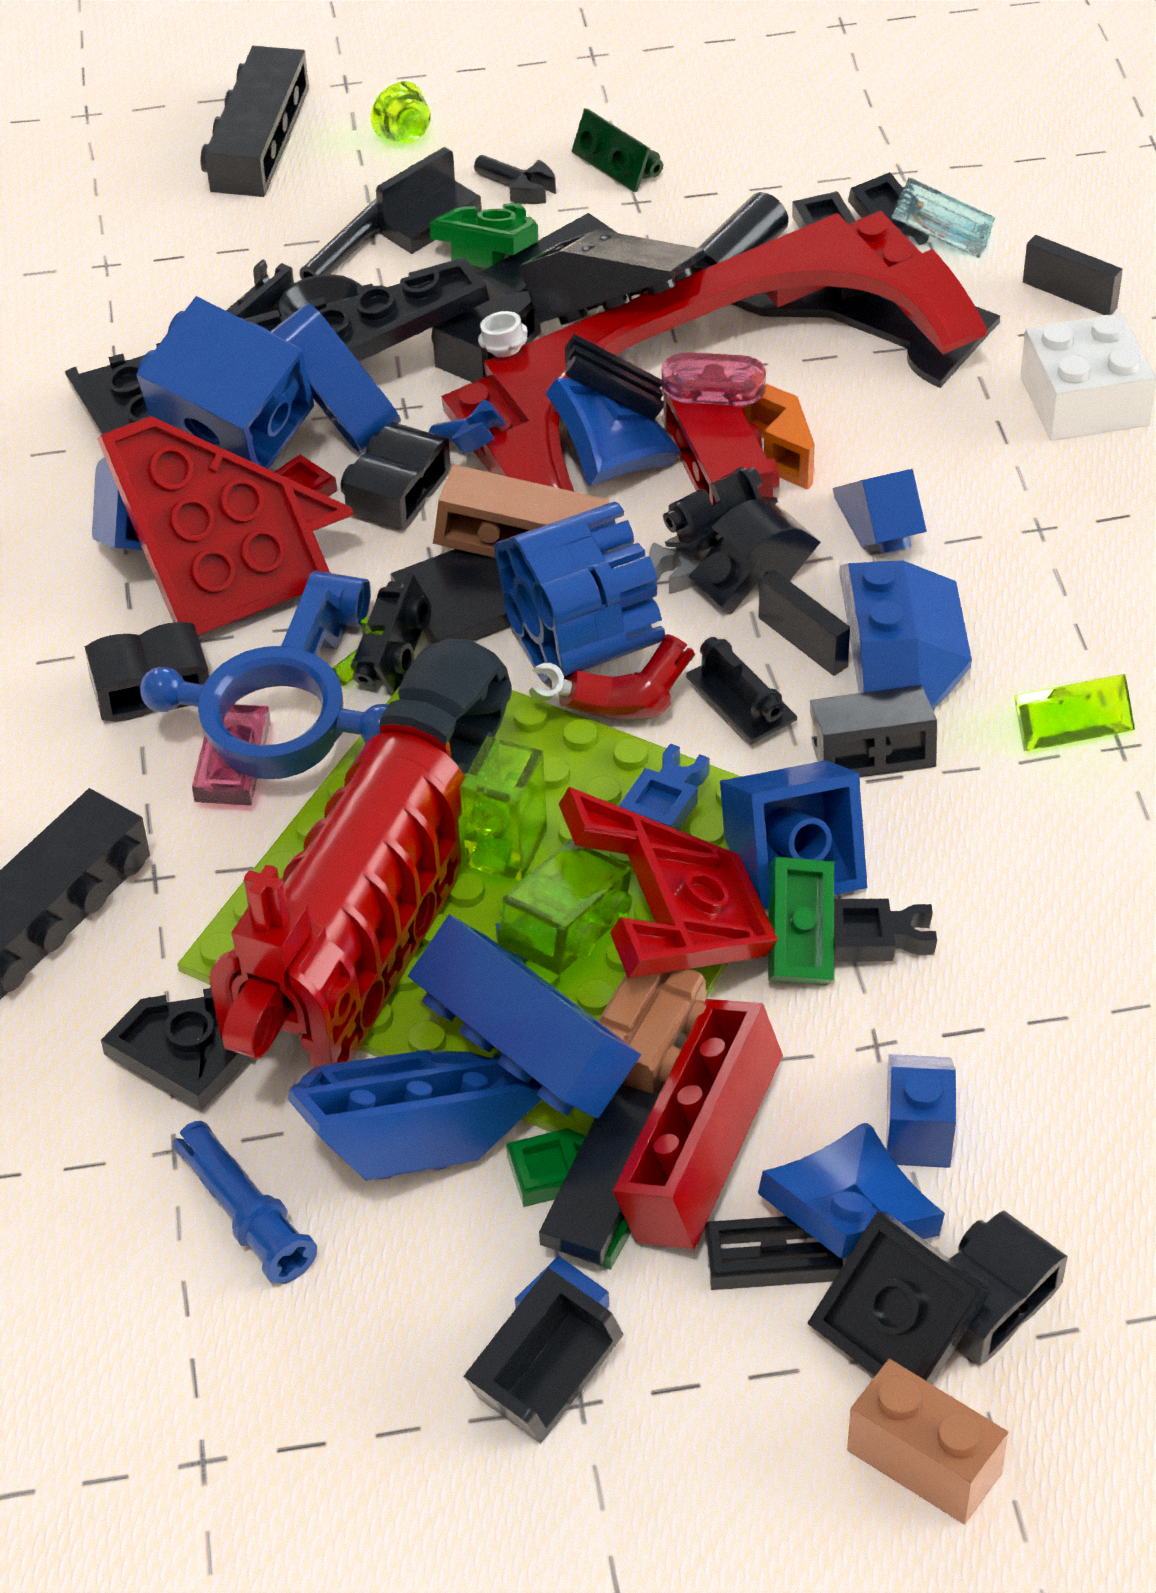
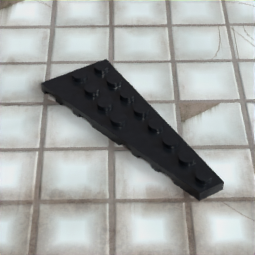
[64,257,490,435]

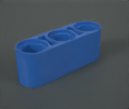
[270,302,401,454]

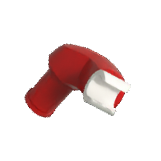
[529,634,695,719]

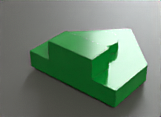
[430,203,538,268]

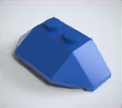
[839,560,972,709]
[288,1050,542,1181]

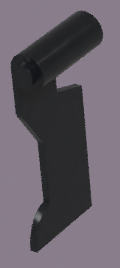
[691,192,1000,388]

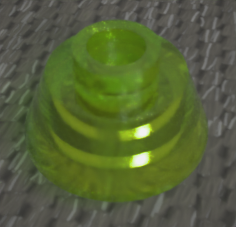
[371,81,431,143]

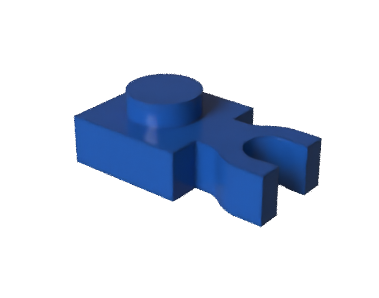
[619,743,710,830]

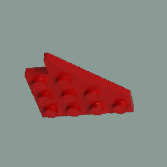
[97,416,354,636]

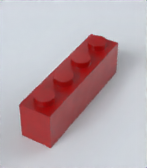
[613,999,783,1250]

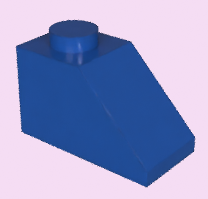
[832,468,927,554]
[886,1054,956,1168]

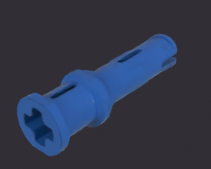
[173,1121,317,1283]

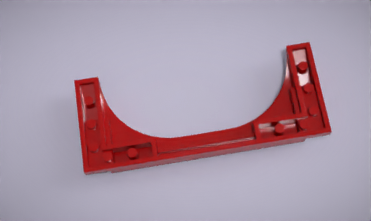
[441,211,987,492]

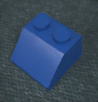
[720,760,868,910]

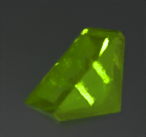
[1014,674,1135,751]

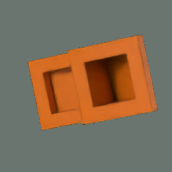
[742,378,815,490]

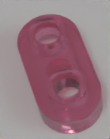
[661,352,766,407]

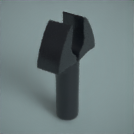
[474,155,556,204]

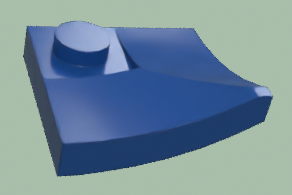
[545,378,681,486]
[758,1123,945,1259]

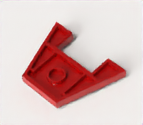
[559,787,778,978]

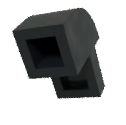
[689,499,821,613]

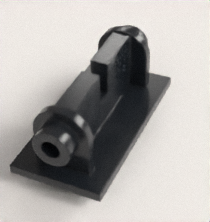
[663,467,779,553]
[351,573,431,695]
[686,637,798,744]

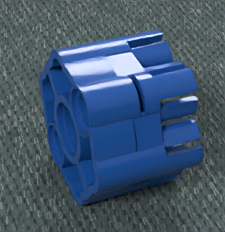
[494,501,665,681]

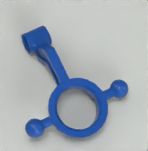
[140,570,388,779]

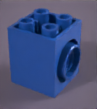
[136,296,314,469]

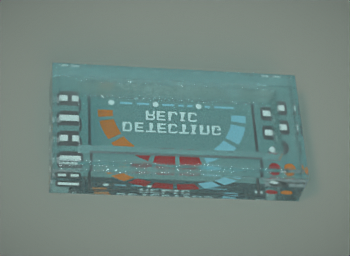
[892,177,995,258]

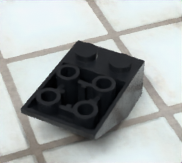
[518,229,706,325]

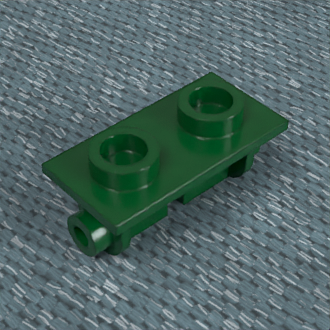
[571,108,664,192]

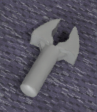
[649,542,701,594]

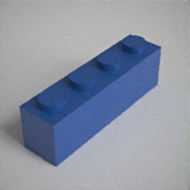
[408,914,642,1119]

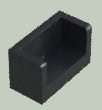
[463,1268,624,1444]

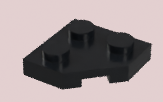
[101,988,251,1111]

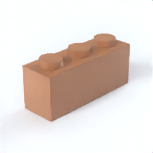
[433,464,609,558]

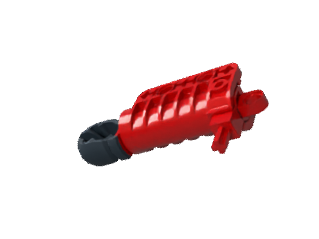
[209,638,512,1068]

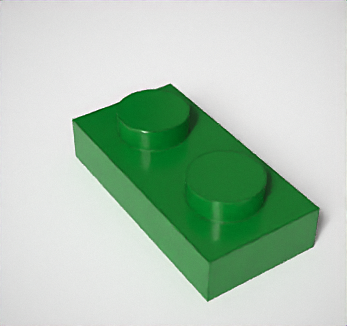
[768,857,834,985]

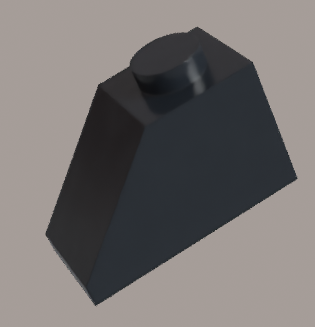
[431,291,541,383]

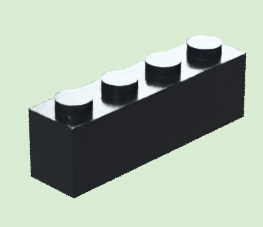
[200,45,309,197]
[0,788,150,1000]

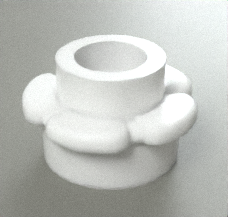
[478,311,528,357]

